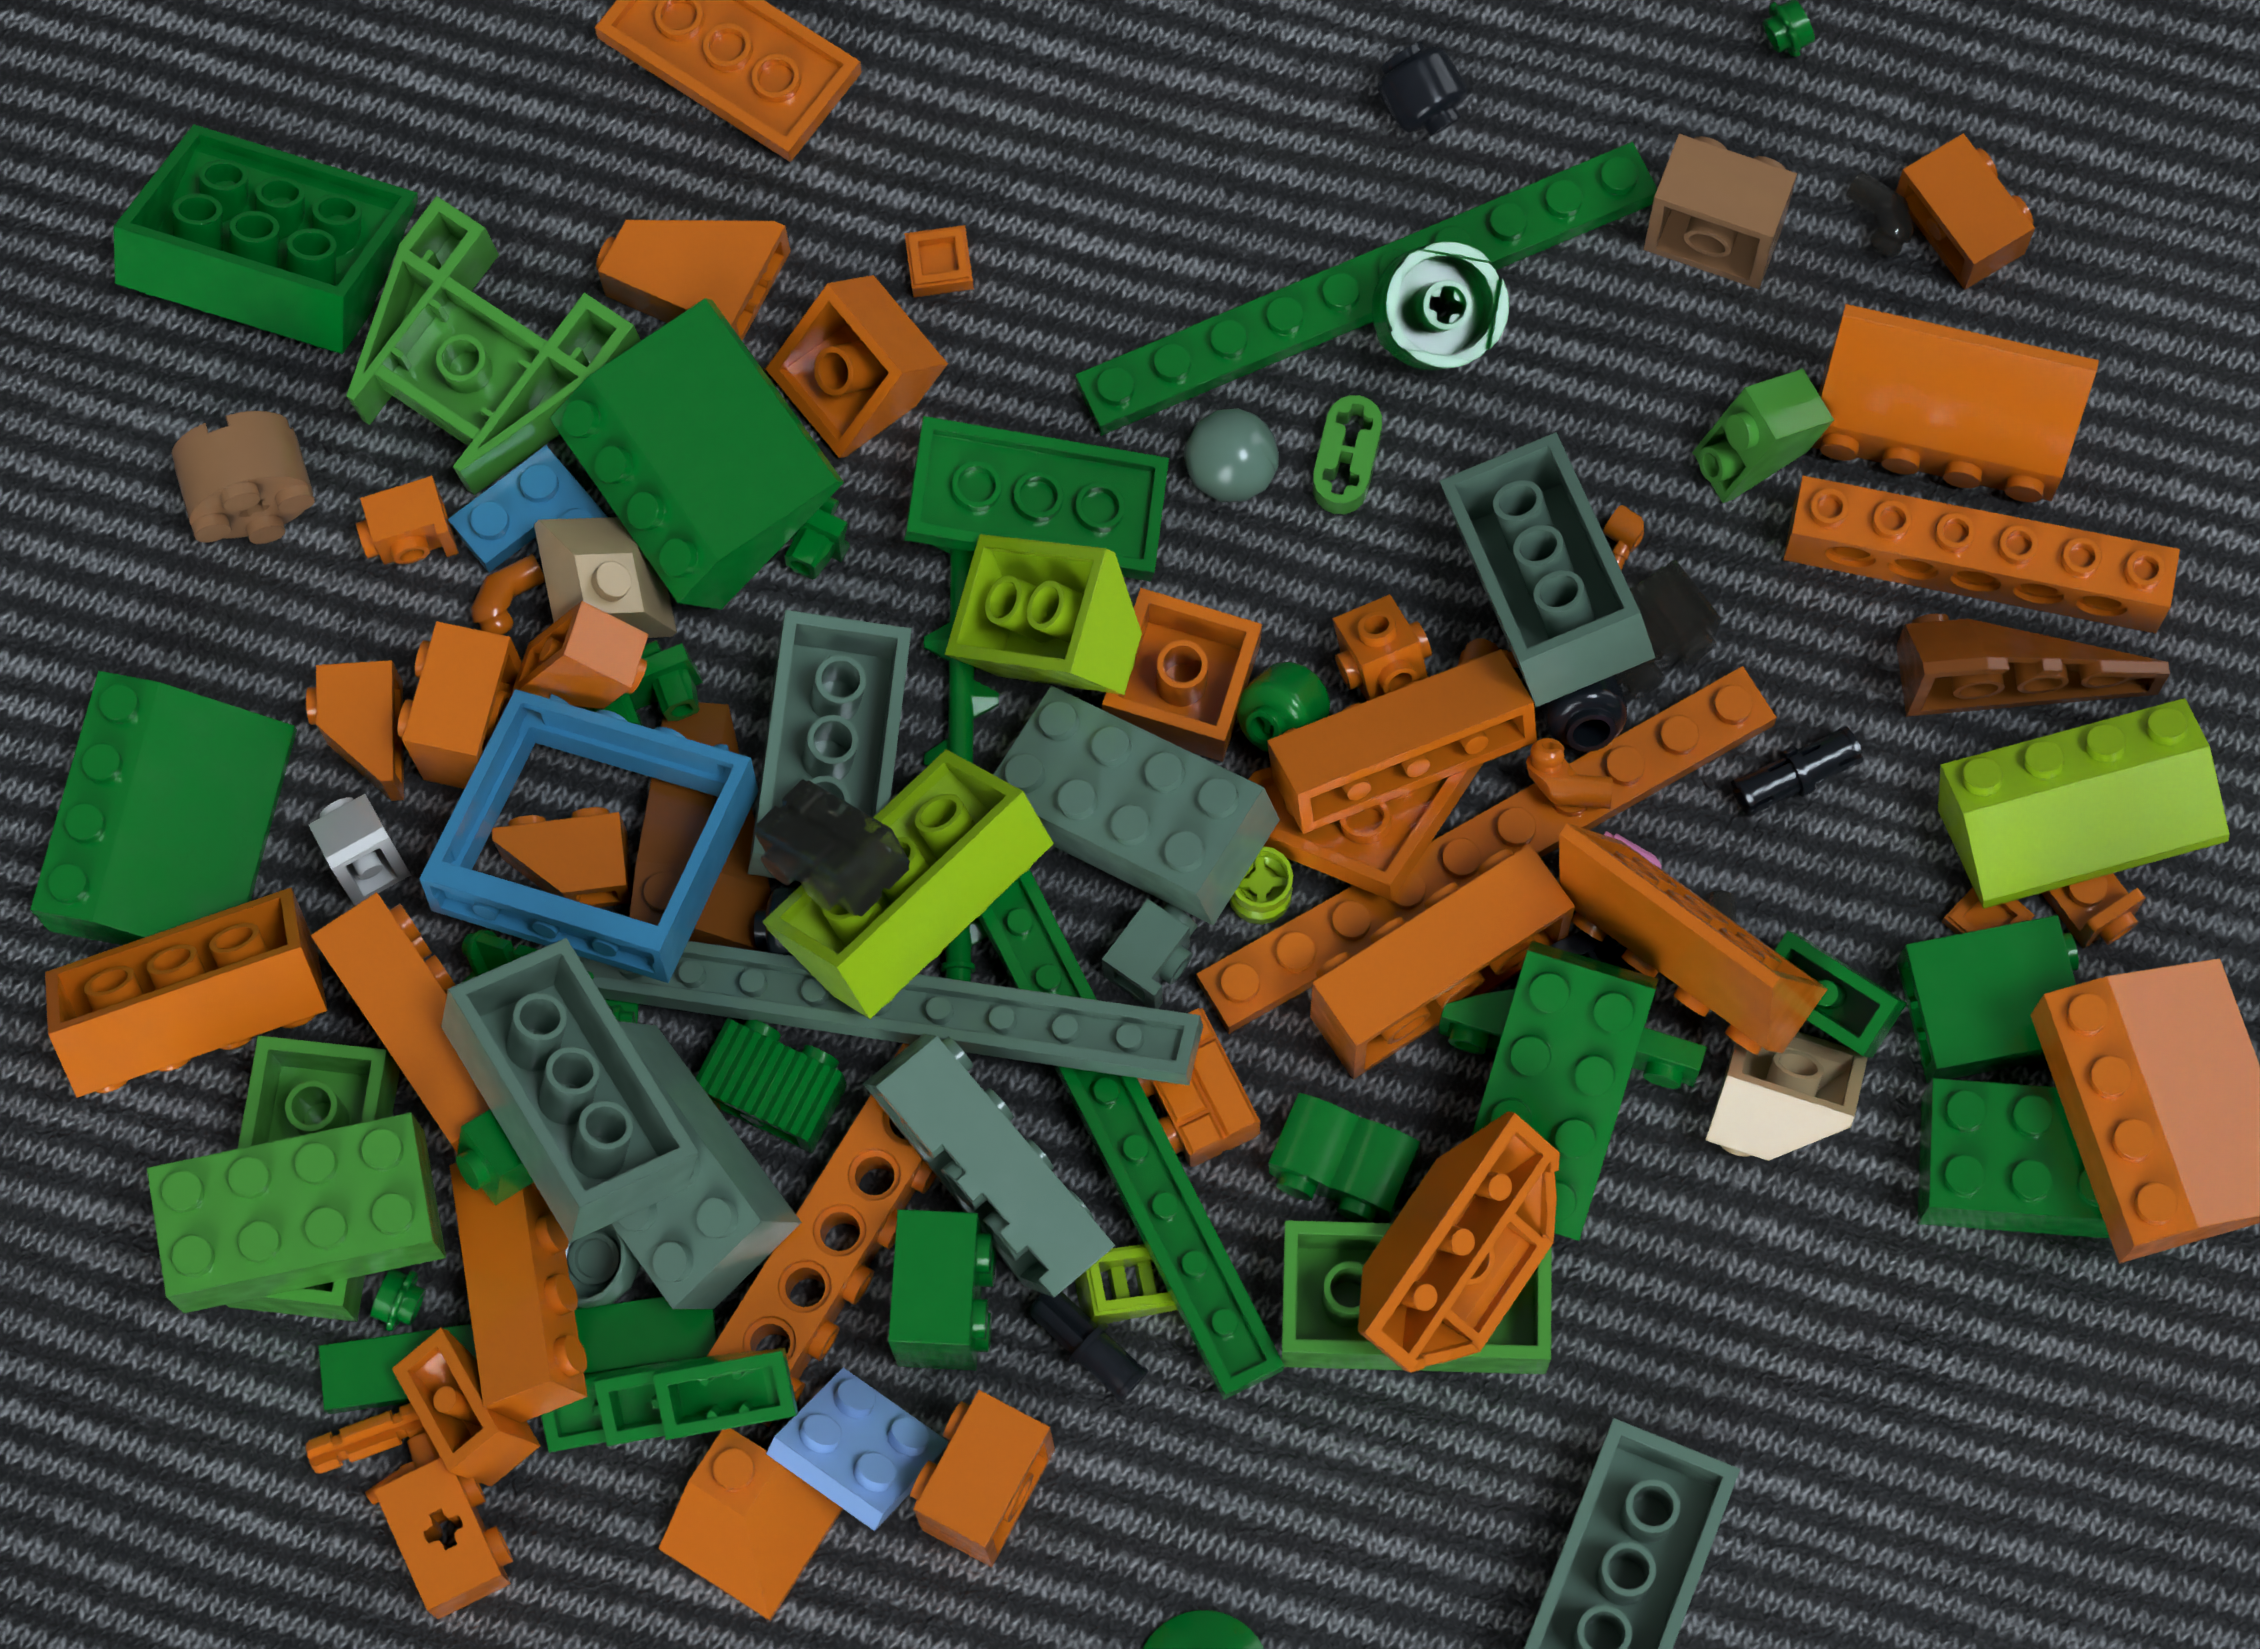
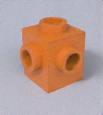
[1332,594,1432,701]

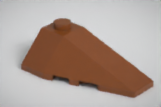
[1896,614,2170,717]
[629,702,772,952]

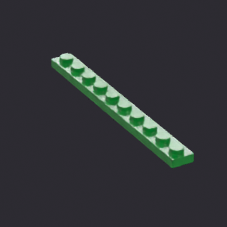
[1075,142,1658,436]
[978,869,1285,1400]

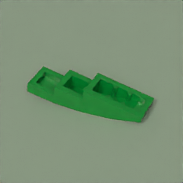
[541,1348,798,1453]

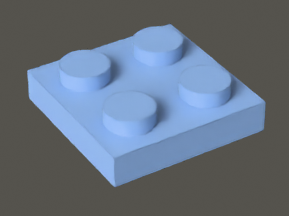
[766,1367,948,1531]

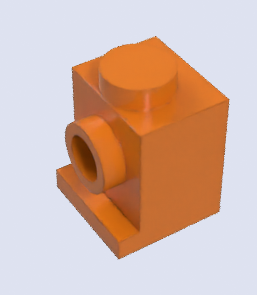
[356,476,459,565]

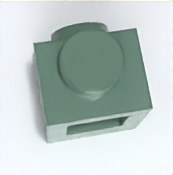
[1102,899,1197,1009]

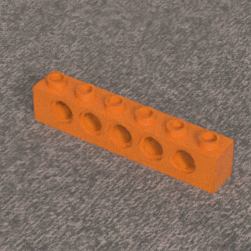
[1783,476,2180,634]
[707,1043,937,1428]

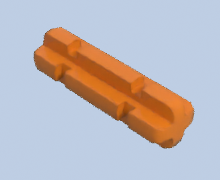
[305,1403,426,1474]

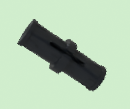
[1731,726,1864,817]

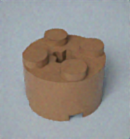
[171,411,315,544]

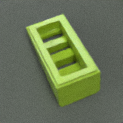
[1075,1244,1178,1325]

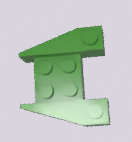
[346,196,641,495]

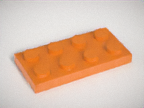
[595,0,862,163]

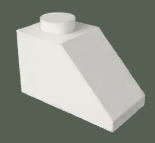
[308,794,411,906]

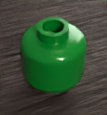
[1236,662,1330,753]

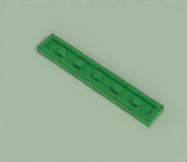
[318,1297,718,1415]

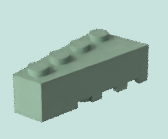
[863,1034,1115,1298]

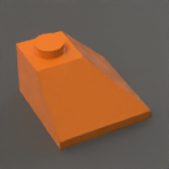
[658,1428,843,1622]

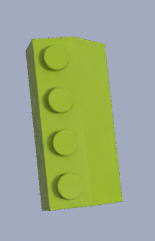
[1938,698,2230,909]
[762,749,1054,1019]

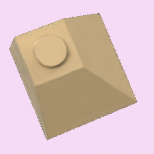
[534,517,677,638]
[1706,1032,1868,1161]

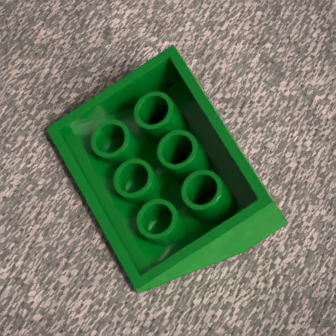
[114,124,418,354]
[549,298,844,610]
[30,671,297,945]

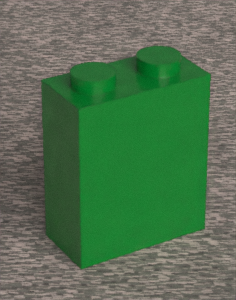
[1896,915,2079,1084]

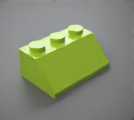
[945,534,1142,695]

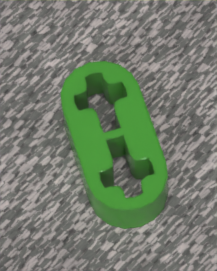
[1313,395,1382,514]

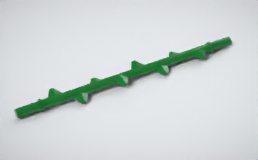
[924,545,999,982]

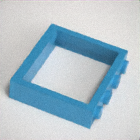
[419,689,759,983]

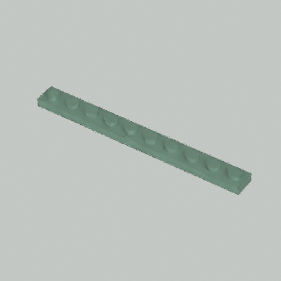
[577,941,1203,1085]

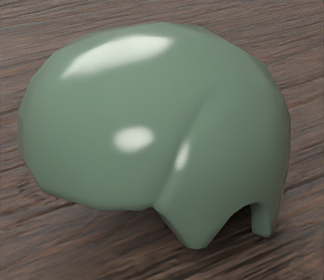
[1183,408,1279,502]
[565,1224,640,1309]

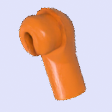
[471,554,545,635]
[1526,738,1612,809]

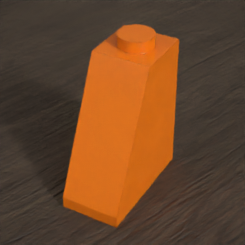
[596,220,791,341]

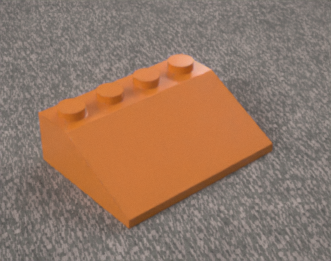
[1812,304,2099,502]
[1559,823,1828,1055]
[2030,958,2260,1264]

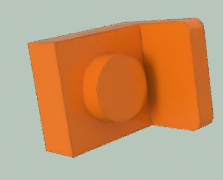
[2041,873,2146,949]

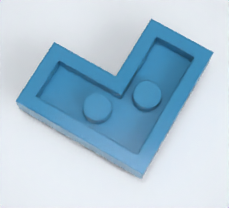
[448,445,608,572]

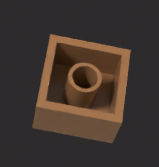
[1643,134,1798,289]

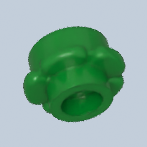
[1763,0,1815,57]
[371,1269,426,1332]

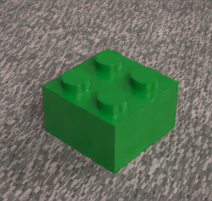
[888,1209,996,1371]

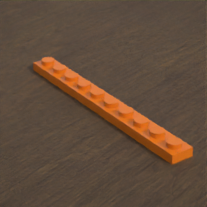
[1196,666,1777,1034]

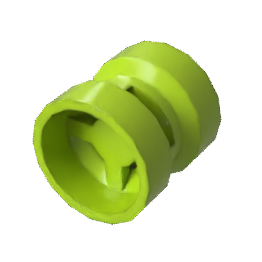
[1230,846,1294,925]

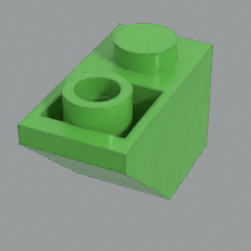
[1692,369,1834,503]

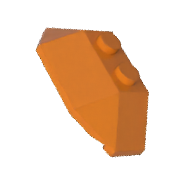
[1358,1112,1560,1373]

